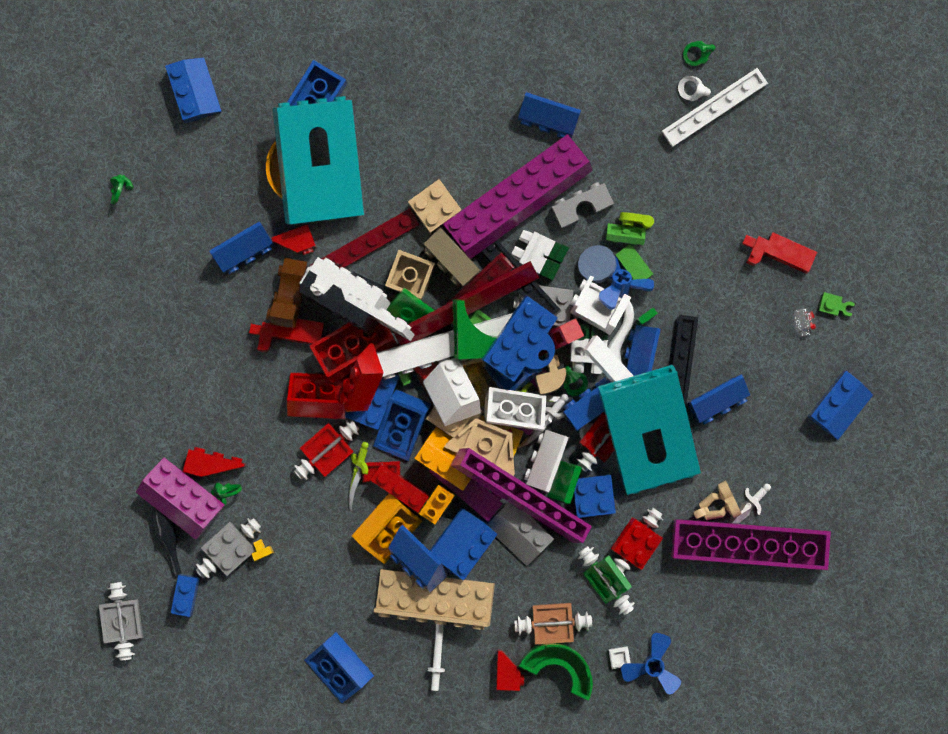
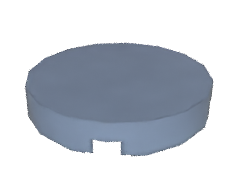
[578,245,617,283]

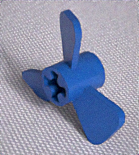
[599,256,654,310]
[621,633,681,694]

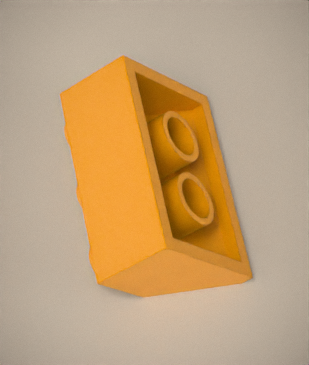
[415,426,471,491]
[352,493,422,564]

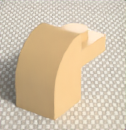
[535,353,566,395]

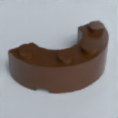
[266,258,307,329]

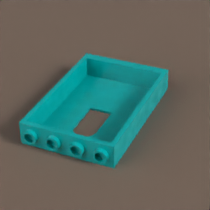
[272,96,364,224]
[598,365,701,495]

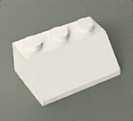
[423,358,481,426]
[484,387,546,431]
[524,430,569,492]

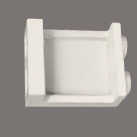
[570,276,631,335]

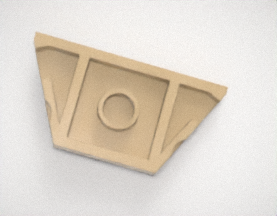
[444,418,515,476]

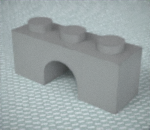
[551,182,614,229]

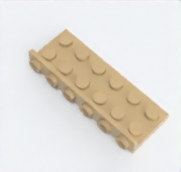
[374,569,495,630]

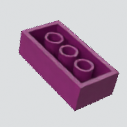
[136,458,224,540]

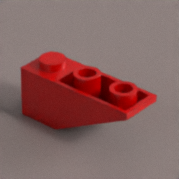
[183,447,246,477]

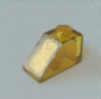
[463,362,488,407]

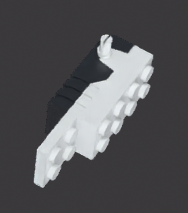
[299,257,415,341]

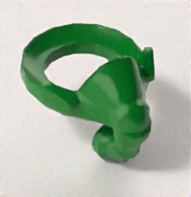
[683,41,716,66]
[110,174,134,205]
[564,366,588,396]
[211,483,242,506]

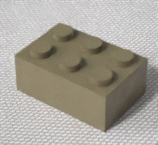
[424,228,480,288]

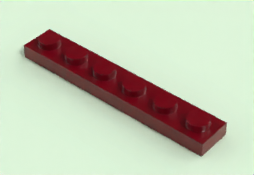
[311,208,419,268]

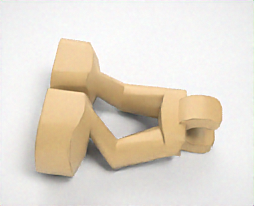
[694,481,742,520]

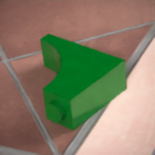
[453,299,497,359]

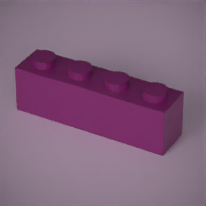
[429,470,503,521]

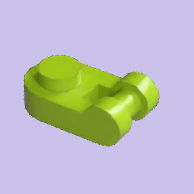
[619,212,654,229]

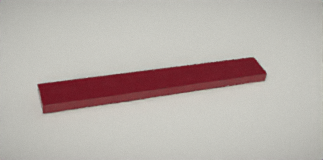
[393,261,539,345]

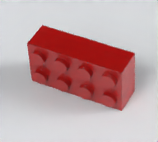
[310,323,398,383]

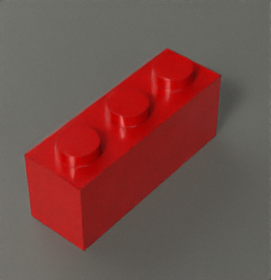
[370,462,429,512]

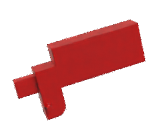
[742,232,817,274]
[249,319,324,352]

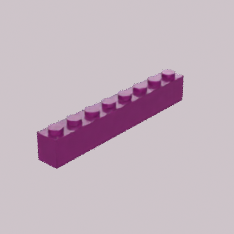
[451,448,592,543]

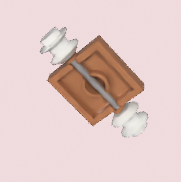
[514,603,592,644]

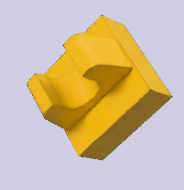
[252,539,274,561]

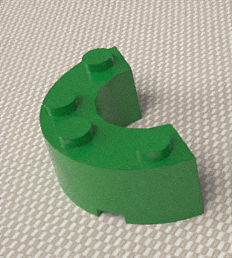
[518,643,593,701]

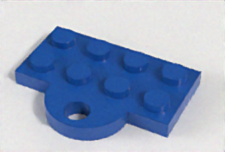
[482,295,558,382]

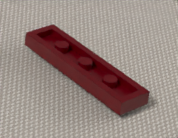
[446,253,514,304]

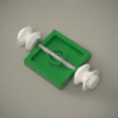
[578,546,634,615]

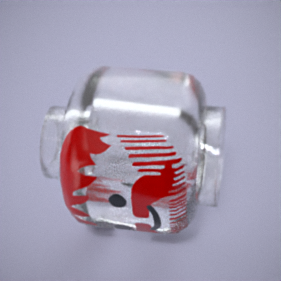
[789,308,816,337]

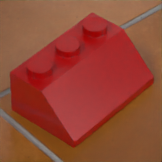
[340,343,384,412]
[287,373,348,419]

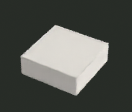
[609,646,630,669]

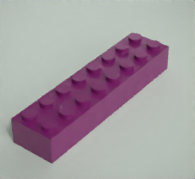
[443,134,593,259]
[671,519,831,570]

